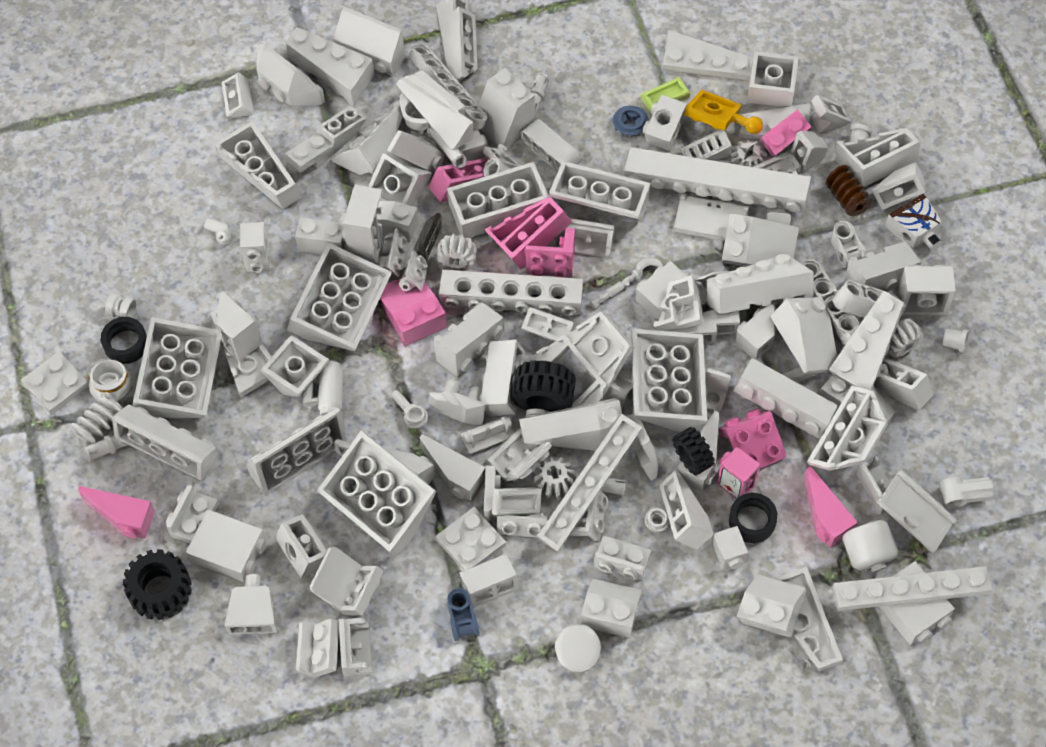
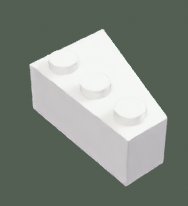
[843,241,921,291]
[434,302,504,377]

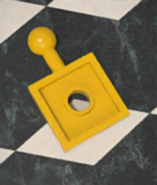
[684,89,763,134]

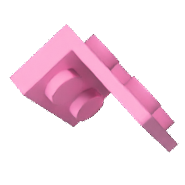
[525,228,575,278]

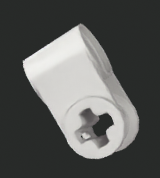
[830,221,866,268]

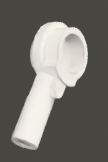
[391,390,428,429]

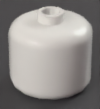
[842,520,898,573]

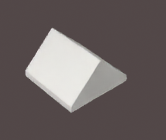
[261,335,329,397]

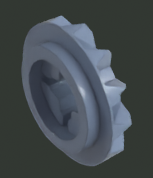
[613,105,649,138]

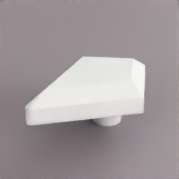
[482,144,521,169]

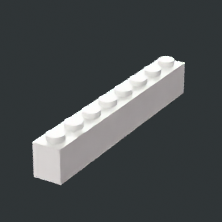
[624,147,811,212]

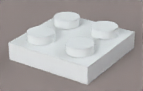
[21,351,89,415]
[435,507,506,571]

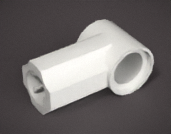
[940,477,993,509]

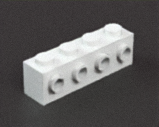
[733,358,838,439]

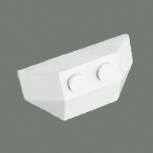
[257,42,325,106]
[807,386,888,471]

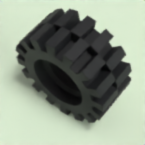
[672,427,715,476]

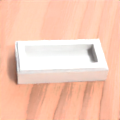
[492,487,542,515]

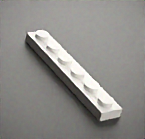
[537,414,643,552]
[833,566,992,611]

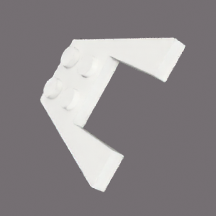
[523,312,634,407]

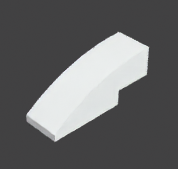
[669,310,740,344]

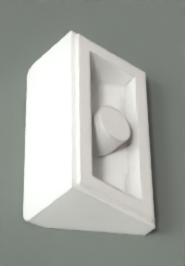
[221,72,254,119]

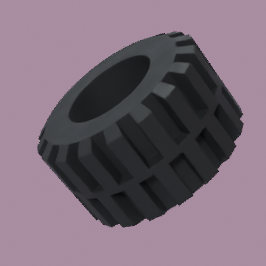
[512,360,576,412]
[123,549,192,620]

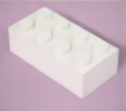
[447,162,549,238]

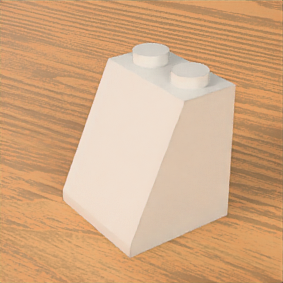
[478,68,535,148]

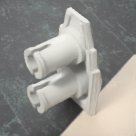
[428,380,486,426]

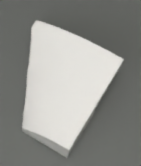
[654,275,704,331]
[627,413,658,481]

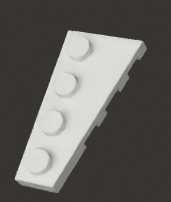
[662,30,753,81]
[772,567,843,671]

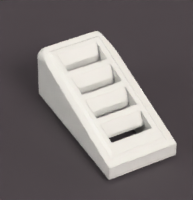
[680,130,732,161]

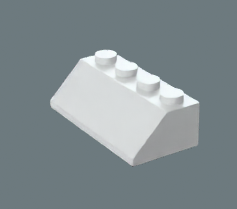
[549,161,651,219]
[112,404,216,481]

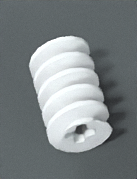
[70,392,122,444]

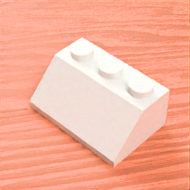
[333,7,405,76]

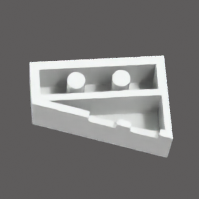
[835,128,920,187]
[340,184,382,264]

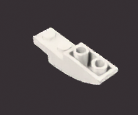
[285,106,366,173]

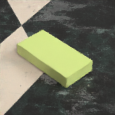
[641,77,690,115]

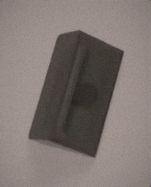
[413,213,442,262]

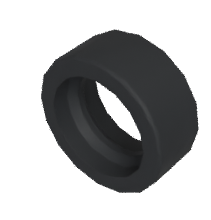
[100,317,147,364]
[729,492,778,543]

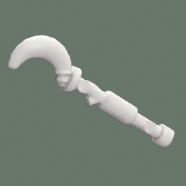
[590,257,663,309]

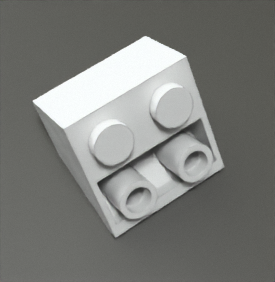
[217,291,261,362]

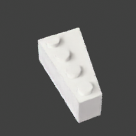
[285,27,375,107]
[214,121,302,209]
[707,254,814,314]

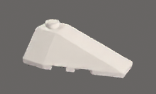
[330,101,403,175]

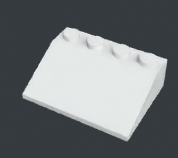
[286,242,392,351]
[133,317,221,419]
[631,329,707,432]
[246,408,347,495]
[317,431,437,553]

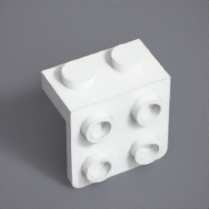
[485,428,552,483]
[310,547,383,615]

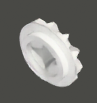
[730,139,767,167]

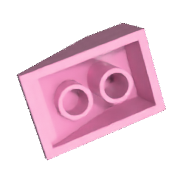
[379,277,447,347]

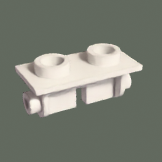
[379,228,408,279]
[399,250,428,291]
[461,416,514,455]
[497,513,548,538]

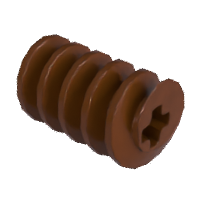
[825,164,873,216]

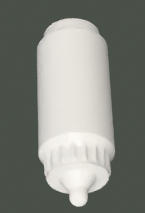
[303,361,343,425]

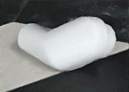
[204,218,231,245]

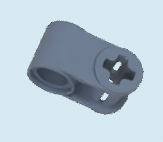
[447,588,480,641]

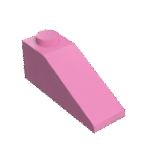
[428,158,488,203]
[804,466,858,548]
[78,486,155,538]

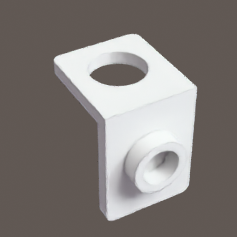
[705,369,731,413]

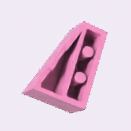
[484,196,572,269]

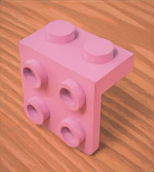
[718,408,786,468]

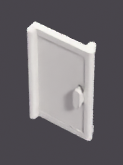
[673,194,749,241]
[876,470,957,553]

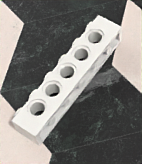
[439,270,583,316]

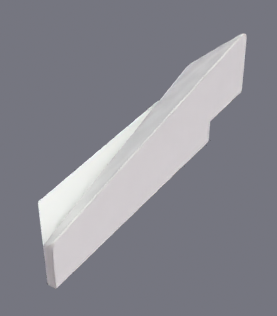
[436,0,478,81]
[397,70,473,150]

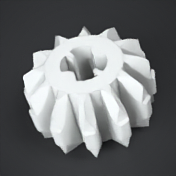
[437,233,476,271]
[888,318,923,358]
[533,456,575,499]

